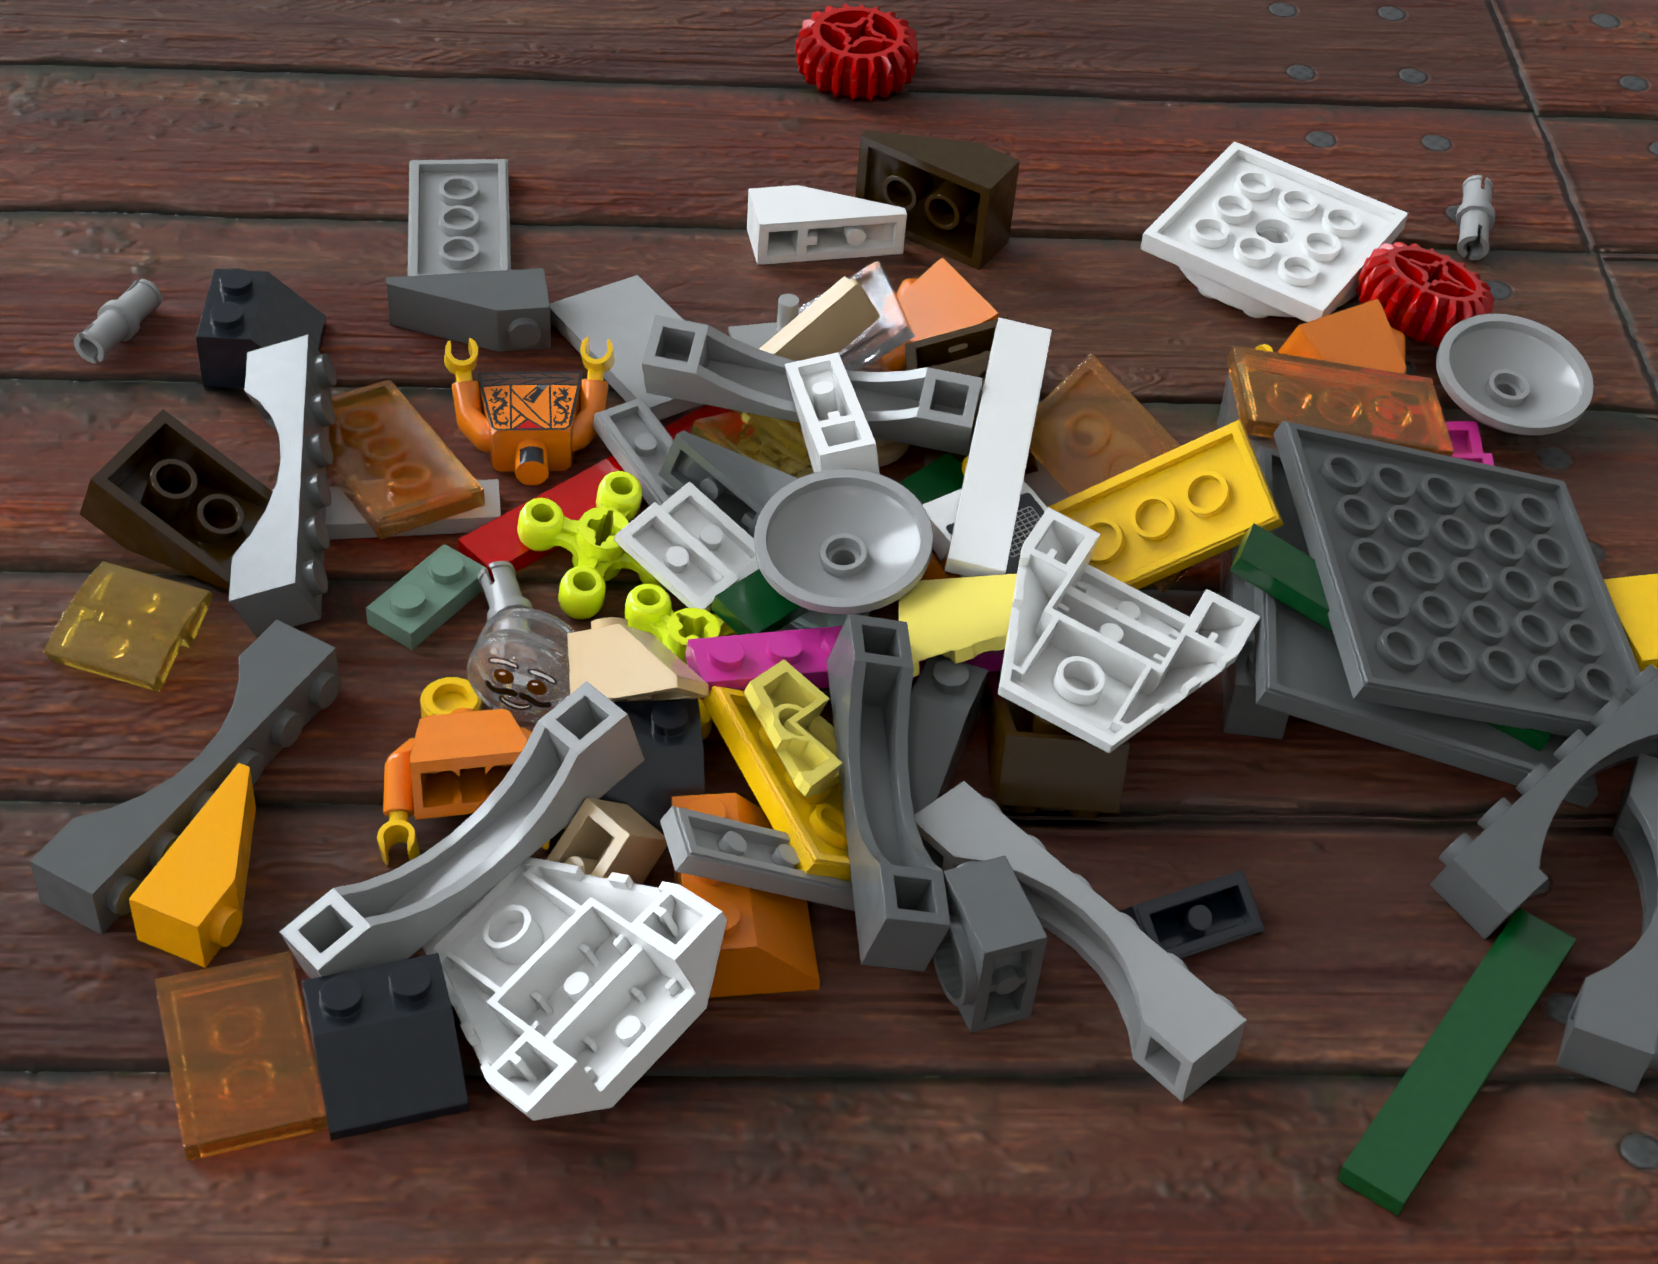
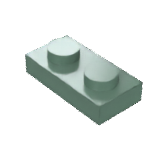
[366,544,488,650]

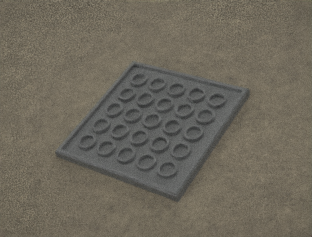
[1273,421,1641,737]

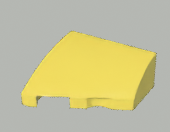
[899,574,1017,677]
[744,659,843,797]

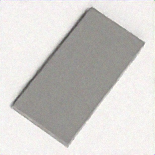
[407,159,511,276]
[550,275,704,420]

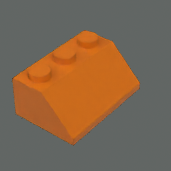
[671,793,820,998]

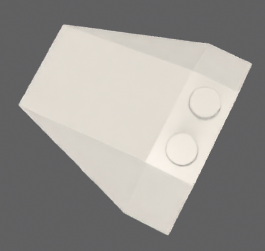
[998,507,1260,753]
[422,857,727,1121]

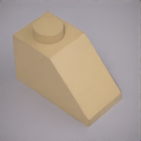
[567,617,709,702]
[546,797,667,885]

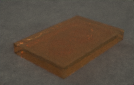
[155,951,328,1161]

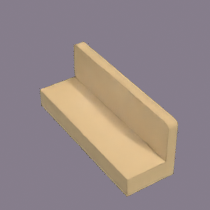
[754,276,881,420]

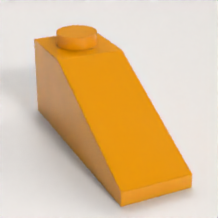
[129,763,256,968]

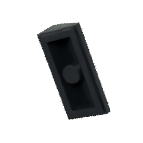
[1119,870,1265,959]

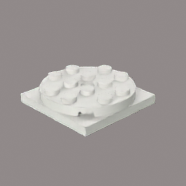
[1140,141,1408,322]

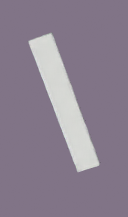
[944,318,1052,577]

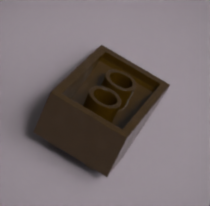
[855,130,1020,270]
[79,409,273,591]
[984,671,1130,818]

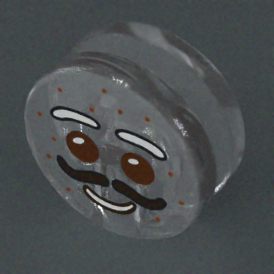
[467,608,575,723]

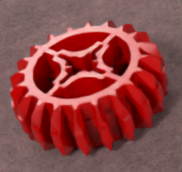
[795,3,919,101]
[1356,242,1495,347]

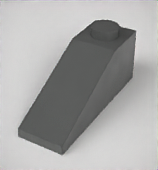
[386,268,551,352]
[658,431,799,538]
[908,655,988,814]

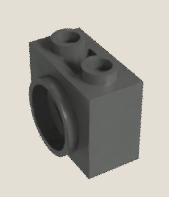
[933,856,1047,1033]

